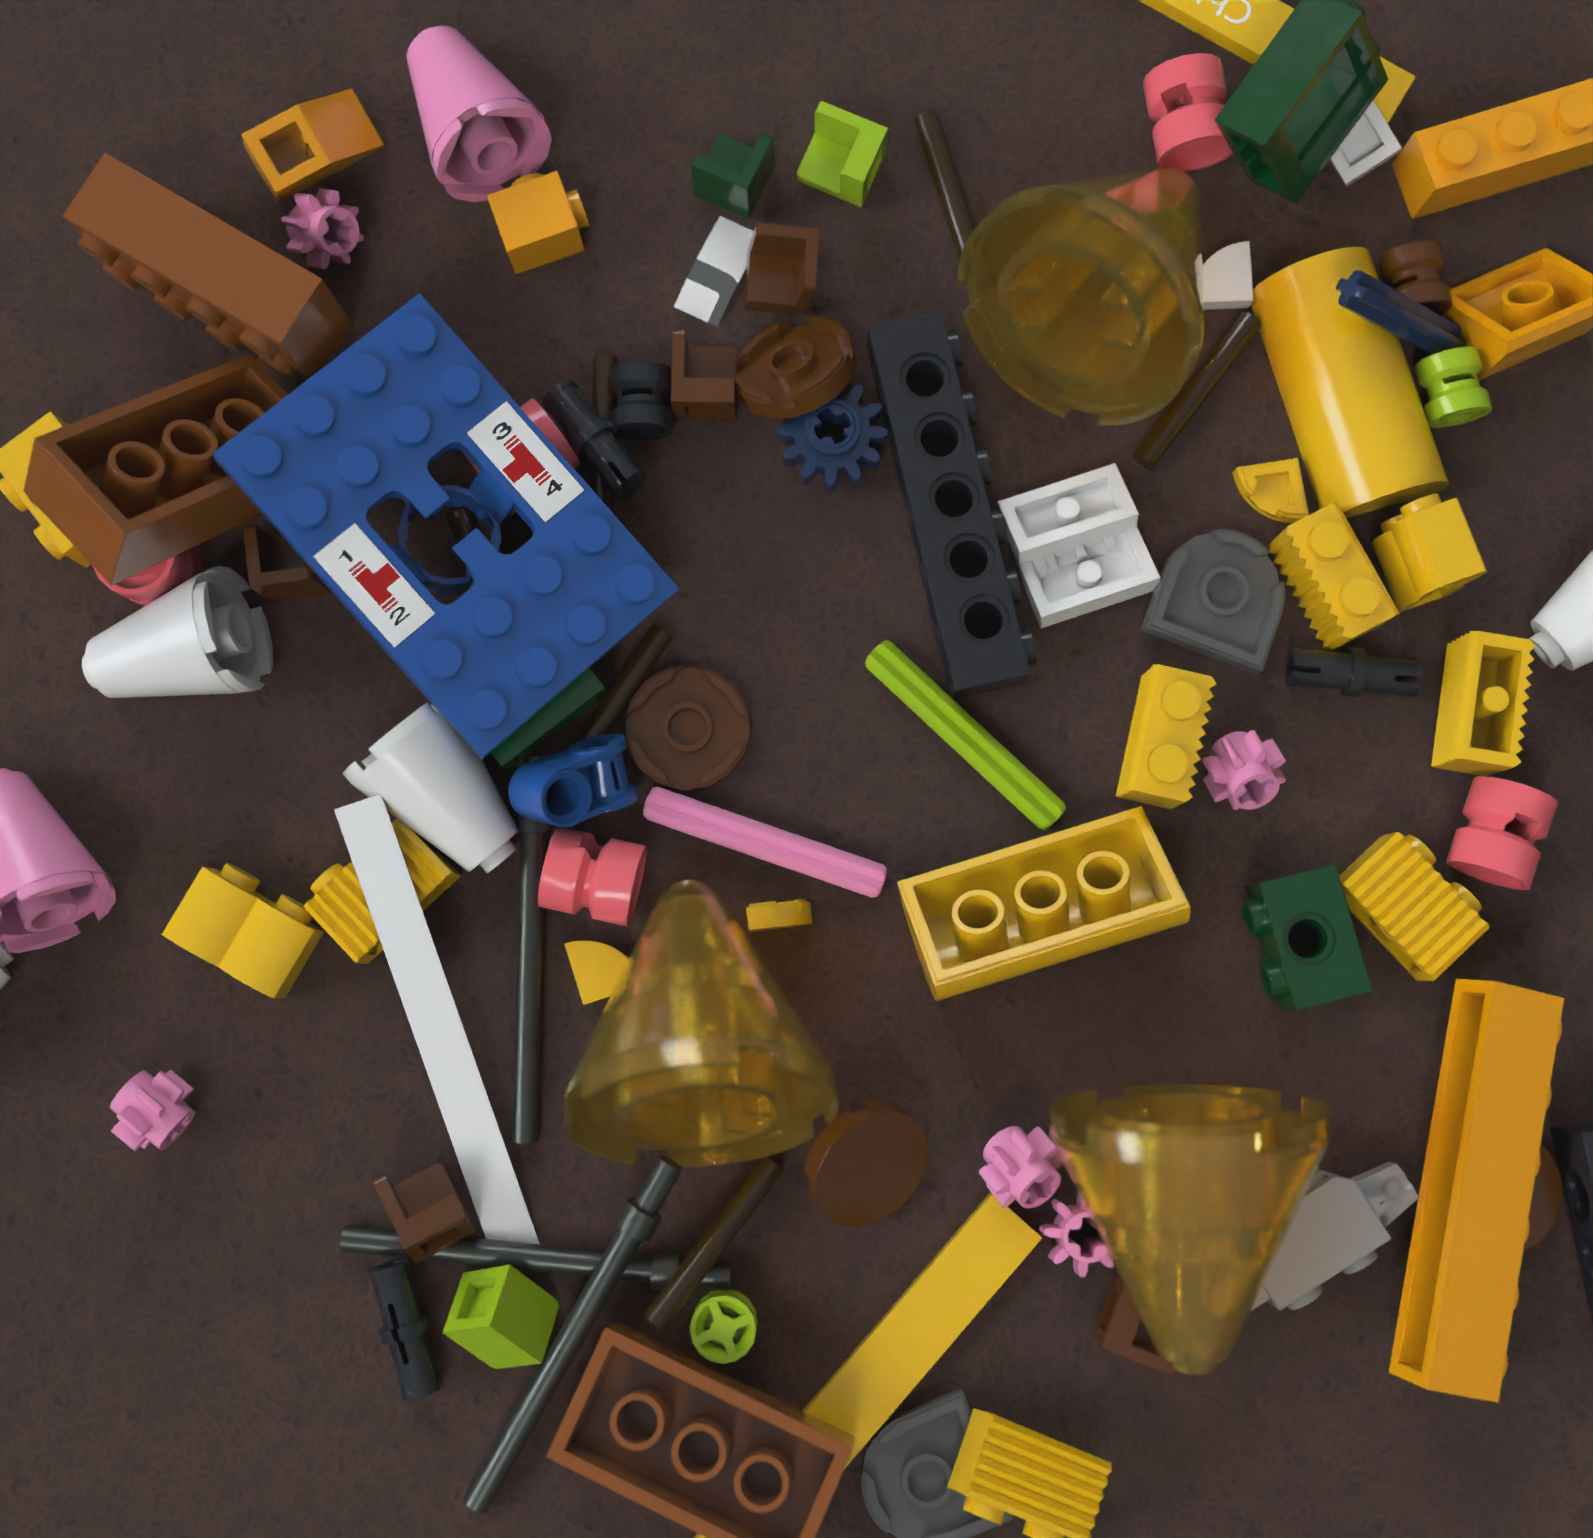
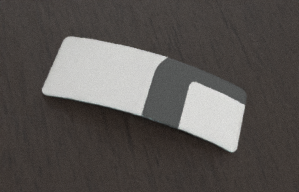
[674,216,754,327]

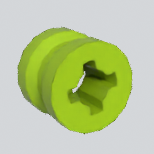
[690,1288,758,1364]

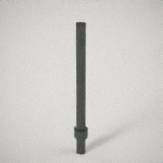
[512,756,553,1144]
[463,1156,683,1513]
[340,1225,732,1290]

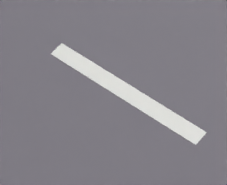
[334,794,540,1270]

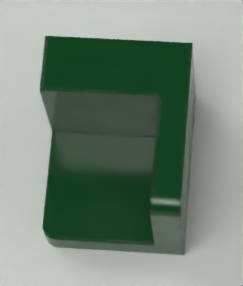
[691,133,775,219]

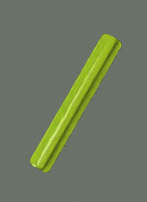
[865,640,1066,830]

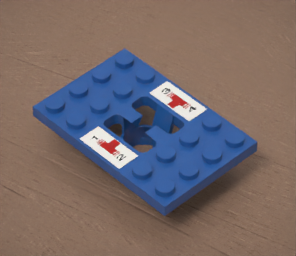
[213,293,679,760]

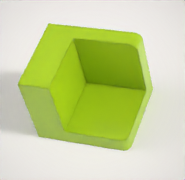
[797,101,888,207]
[443,1265,559,1369]

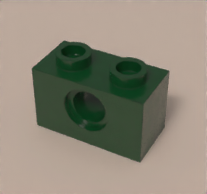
[1242,864,1372,1011]

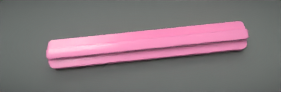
[643,787,887,898]

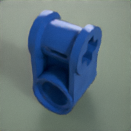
[508,733,638,828]

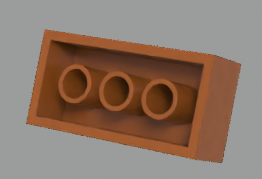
[63,153,353,382]
[24,354,288,585]
[546,1321,855,1538]

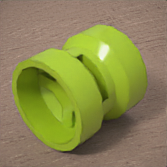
[1415,346,1492,428]

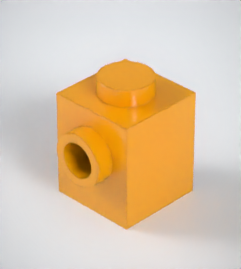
[486,171,589,274]

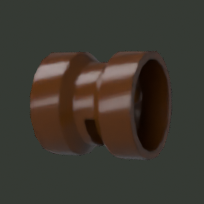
[1379,240,1453,315]

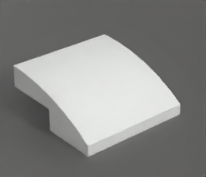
[998,463,1160,628]

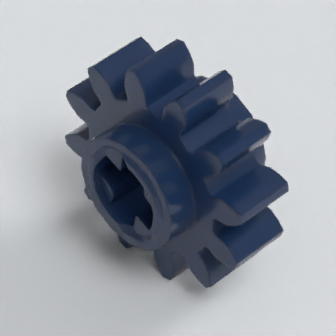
[776,384,888,493]

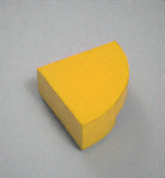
[1232,458,1309,523]
[746,899,813,932]
[564,941,646,1005]

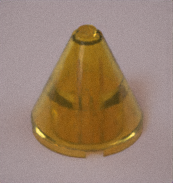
[957,167,1204,426]
[564,880,839,1168]
[1049,1084,1331,1375]

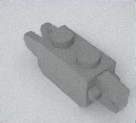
[1200,1161,1418,1319]

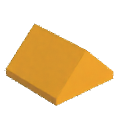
[1443,248,1593,380]

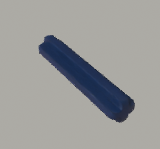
[1336,270,1465,355]

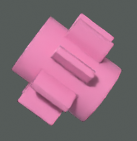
[281,188,364,269]
[1202,730,1286,810]
[110,1069,195,1151]
[979,1126,1064,1208]
[1039,1190,1126,1277]

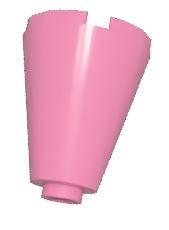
[407,26,552,202]
[0,768,116,953]

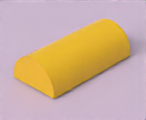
[1251,247,1449,518]
[897,806,1190,1001]

